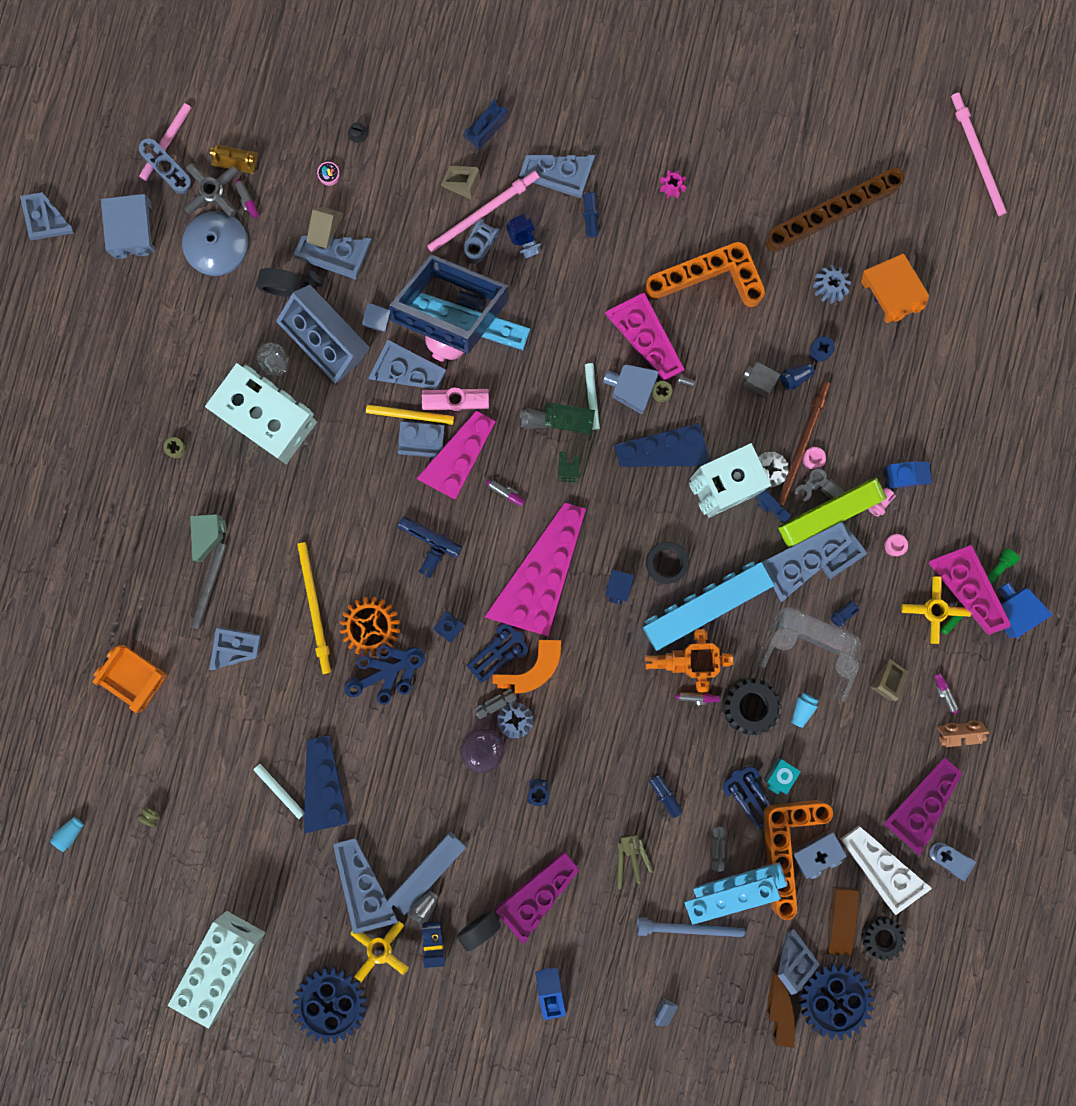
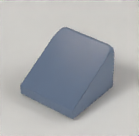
[362,303,390,332]
[653,998,678,1026]

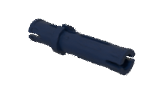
[398,516,463,559]

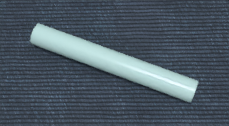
[585,363,600,430]
[253,764,305,819]

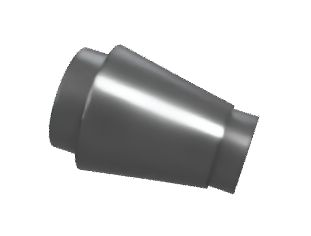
[519,408,552,430]
[407,890,439,926]

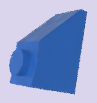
[884,462,932,489]
[535,968,566,1020]

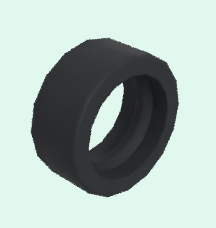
[257,268,301,297]
[646,541,689,584]
[457,911,501,951]

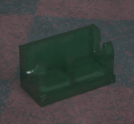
[545,403,595,434]
[557,451,581,483]

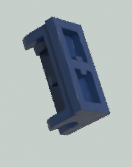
[463,99,508,150]

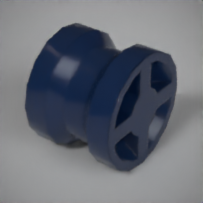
[809,336,835,362]

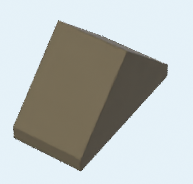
[441,166,480,200]
[307,207,343,249]
[870,659,908,701]

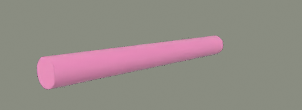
[139,103,192,181]

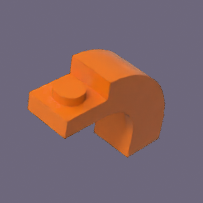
[492,640,561,693]

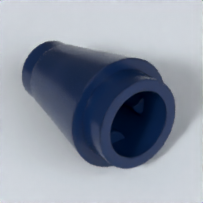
[780,363,815,390]

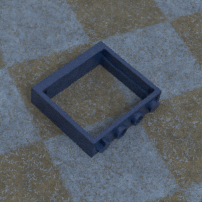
[389,254,508,354]

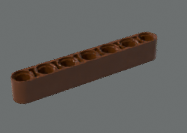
[765,168,905,252]

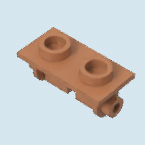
[937,721,989,747]

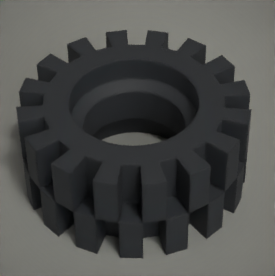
[861,916,906,961]

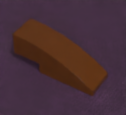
[827,886,859,955]
[766,969,795,1048]

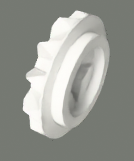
[758,452,789,487]

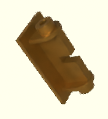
[210,144,258,174]

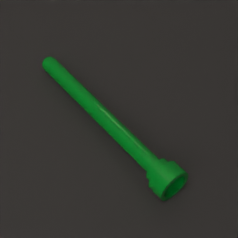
[941,548,1020,634]

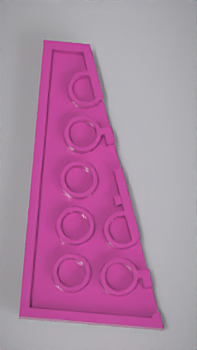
[485,503,586,636]

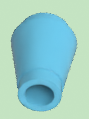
[791,693,819,728]
[50,817,84,852]

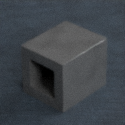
[743,362,780,397]

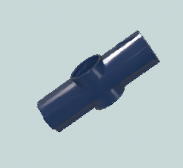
[527,779,550,806]

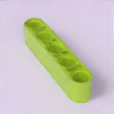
[778,478,887,547]

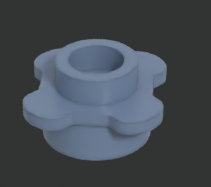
[520,241,541,259]

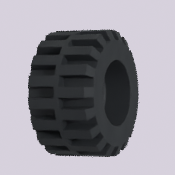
[722,678,782,735]

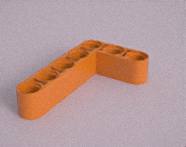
[645,242,765,307]
[764,800,833,920]

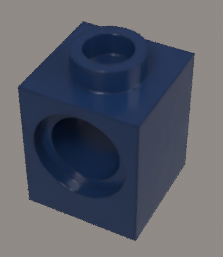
[605,570,634,605]
[433,611,465,643]

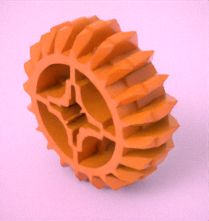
[340,597,400,657]

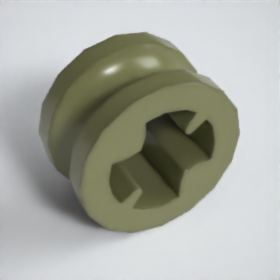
[652,381,672,402]
[164,437,186,458]
[137,807,161,827]

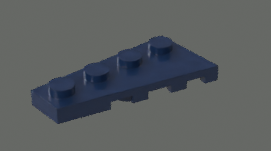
[614,423,710,467]
[304,735,349,834]

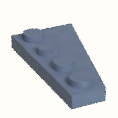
[761,522,852,602]
[333,838,399,934]

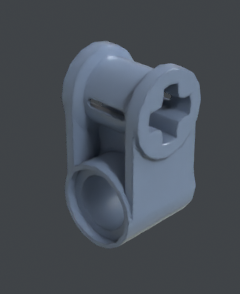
[464,219,500,264]
[929,842,977,882]

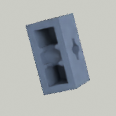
[792,830,847,879]

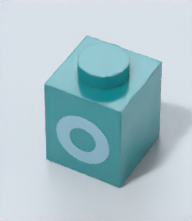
[764,758,801,795]

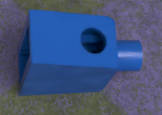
[998,582,1052,638]

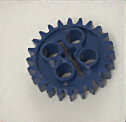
[799,962,874,1040]
[293,966,368,1044]

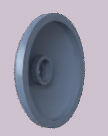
[182,211,248,276]

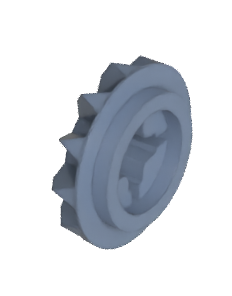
[497,702,533,738]

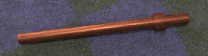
[777,381,831,507]

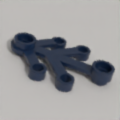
[344,643,425,705]

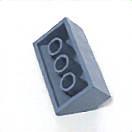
[276,285,370,384]

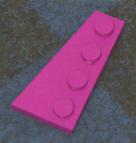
[605,293,684,381]
[416,411,496,499]
[929,545,1011,635]

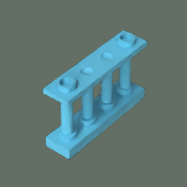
[684,862,788,925]

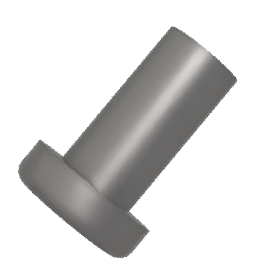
[677,373,695,387]

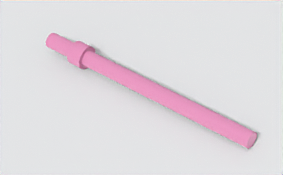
[951,93,1007,216]
[427,170,539,253]

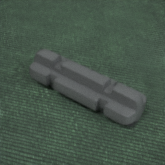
[474,688,517,719]
[712,826,726,871]

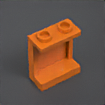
[861,253,929,323]
[93,645,168,713]

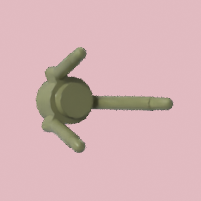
[617,835,653,890]

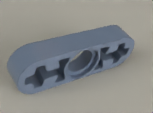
[139,139,191,194]

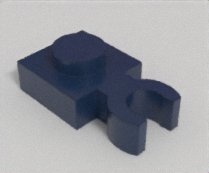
[755,490,791,523]

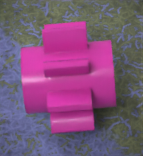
[660,170,686,199]

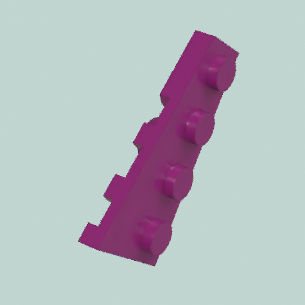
[884,758,962,856]
[494,851,579,945]

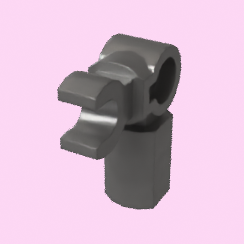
[794,469,845,502]

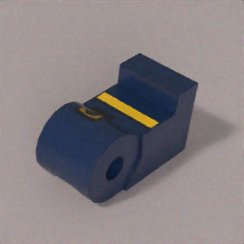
[422,921,446,968]

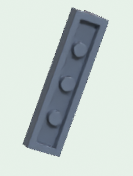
[386,831,466,915]

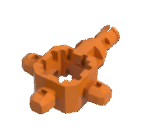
[645,629,733,692]

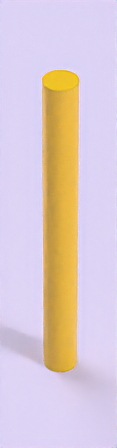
[366,404,454,425]

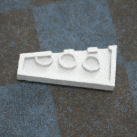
[840,826,932,915]

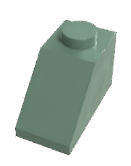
[190,514,226,562]

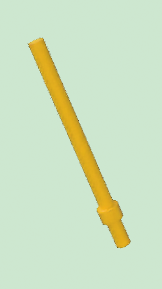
[297,542,331,674]

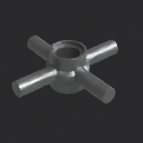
[184,163,239,217]

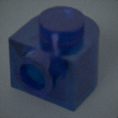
[506,214,535,246]

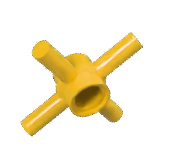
[901,577,971,644]
[351,921,409,982]

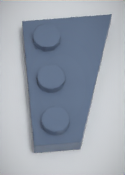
[519,155,595,198]
[294,236,372,280]
[368,340,447,390]

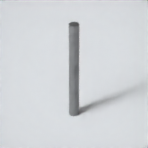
[191,543,227,629]

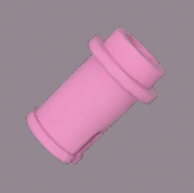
[868,488,896,517]

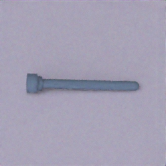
[637,917,746,937]

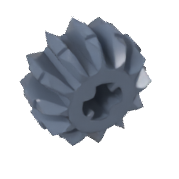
[813,265,851,304]

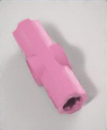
[422,388,489,411]

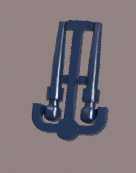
[467,624,528,683]
[722,766,778,830]

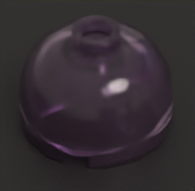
[460,728,504,773]

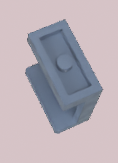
[101,194,155,259]

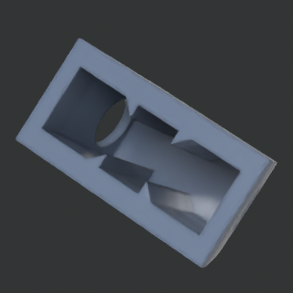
[603,365,659,414]

